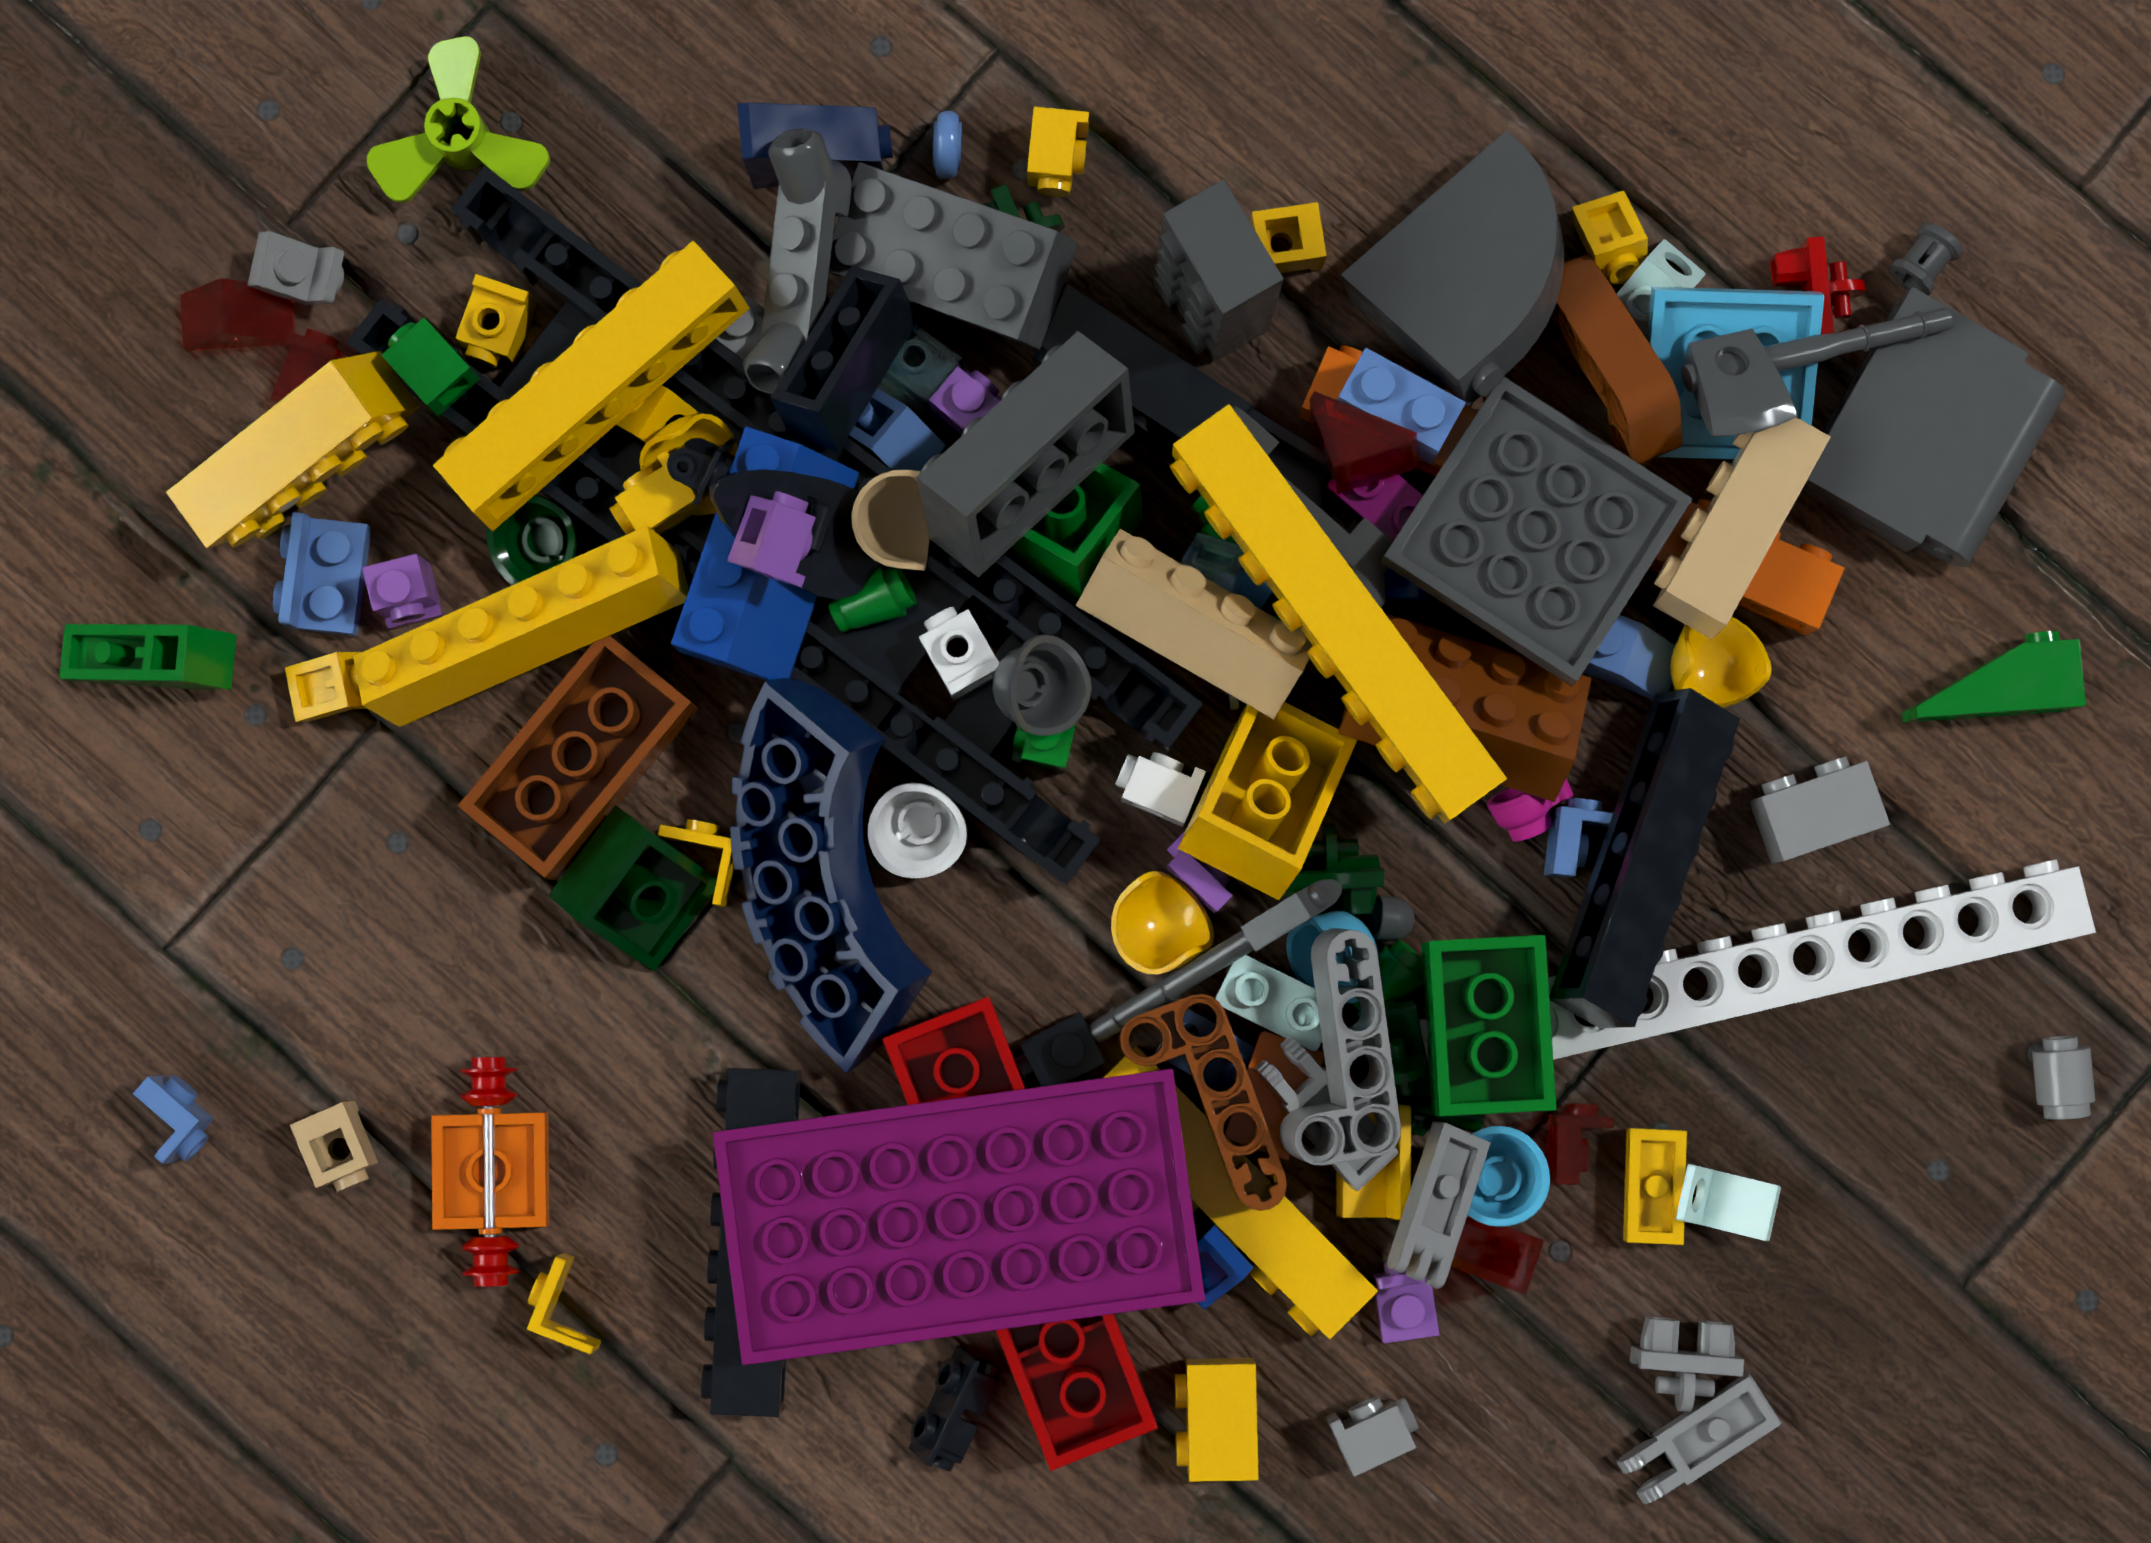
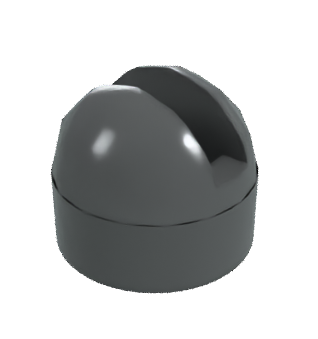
[1370,895,1415,941]

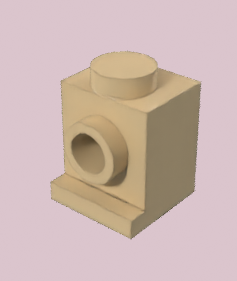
[290,1101,378,1193]

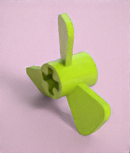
[367,36,550,203]

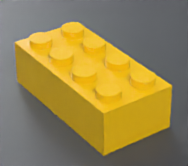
[166,351,420,548]

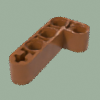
[1550,253,1683,464]
[1119,994,1287,1211]

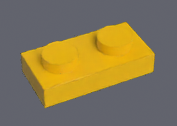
[1623,1128,1687,1245]

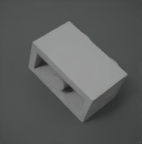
[1749,756,1890,864]

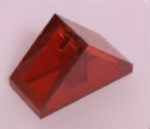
[180,278,296,351]
[1309,391,1419,494]
[1451,1215,1544,1295]

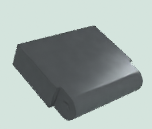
[1801,287,2066,568]

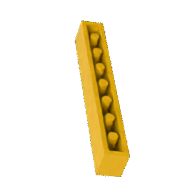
[1170,404,1507,824]

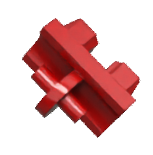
[1770,236,1865,334]

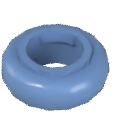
[933,111,962,180]

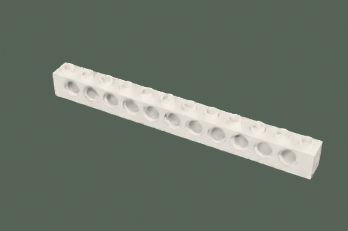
[1419,859,2096,1069]

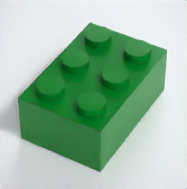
[1421,935,1557,1116]

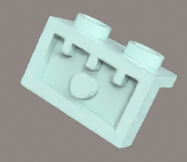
[1215,955,1322,1051]

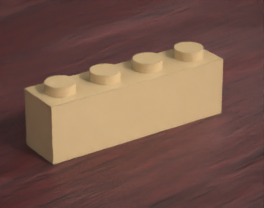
[1653,417,1831,640]
[1076,529,1313,719]

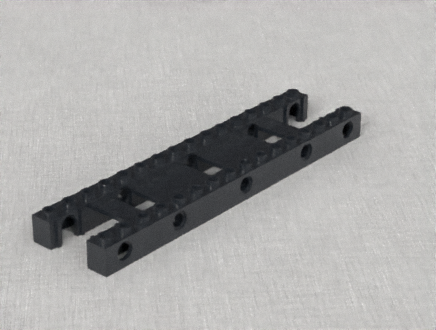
[346,166,1203,888]

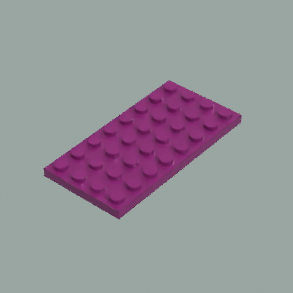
[712,1068,1205,1365]

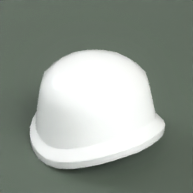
[868,783,967,878]

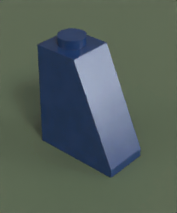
[737,102,893,189]

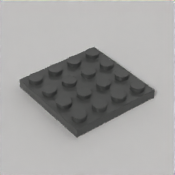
[1380,377,1693,687]

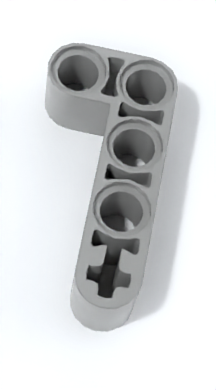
[1279,928,1401,1165]

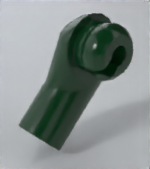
[1403,1096,1485,1137]

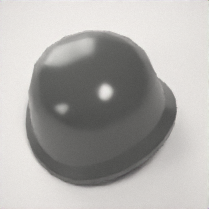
[992,634,1092,736]

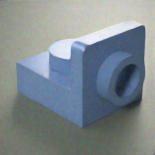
[1544,798,1613,879]

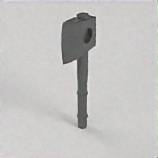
[1681,308,1953,437]
[1089,879,1342,1043]

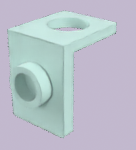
[1617,239,1706,339]
[1676,1164,1781,1241]

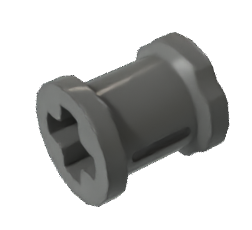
[1888,222,1963,296]

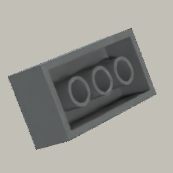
[829,162,1079,350]
[1153,179,1284,363]
[916,331,1135,577]

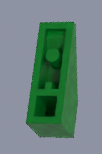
[59,624,237,690]
[1902,631,2086,723]

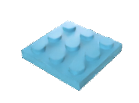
[1647,287,1824,459]

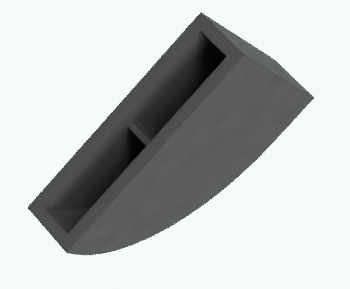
[1341,130,1564,408]

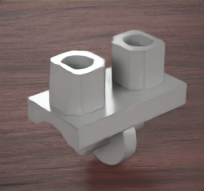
[1630,1316,1744,1412]

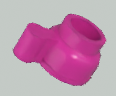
[1486,778,1573,842]

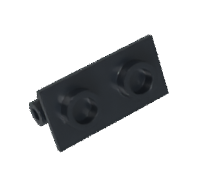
[667,437,736,506]
[909,1345,1000,1472]

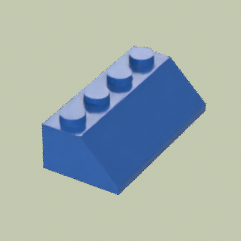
[671,426,859,681]

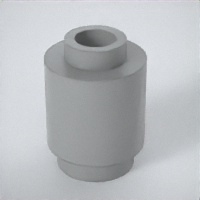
[2032,1035,2096,1120]

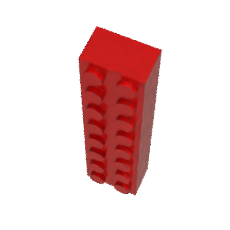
[882,996,1158,1471]

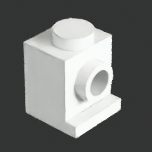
[919,607,999,700]
[1115,752,1206,827]

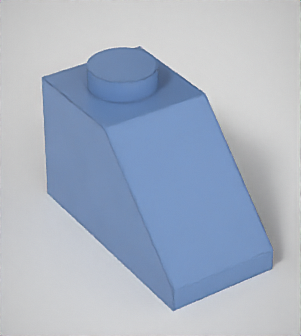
[848,388,946,471]
[1583,615,1675,700]

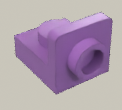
[1166,830,1233,914]
[1371,1262,1439,1344]

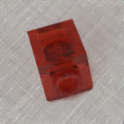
[270,329,346,403]
[1547,1103,1614,1185]

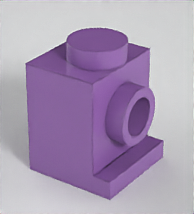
[929,366,1002,437]
[727,491,816,588]
[362,553,443,630]

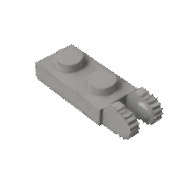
[1254,1036,1399,1192]
[1617,1373,1782,1505]

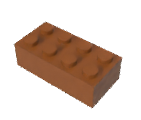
[1338,613,1591,802]
[458,635,699,881]

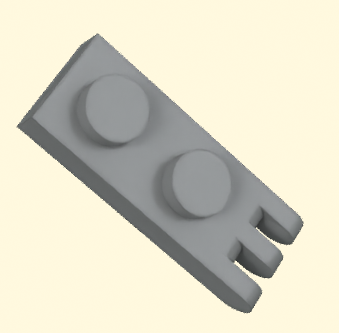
[1387,1121,1491,1289]

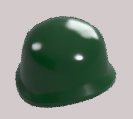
[486,495,581,585]

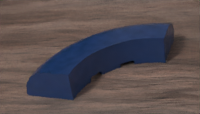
[731,678,932,1073]

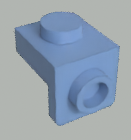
[133,1074,214,1164]

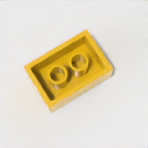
[1177,702,1357,900]

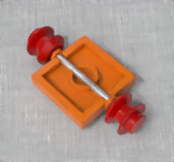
[431,1057,550,1287]

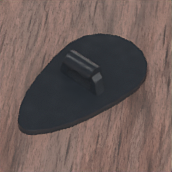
[709,469,881,600]

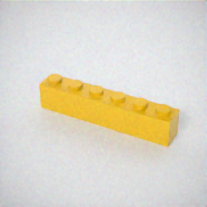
[433,241,750,532]
[353,526,689,727]
[1103,1045,1378,1340]

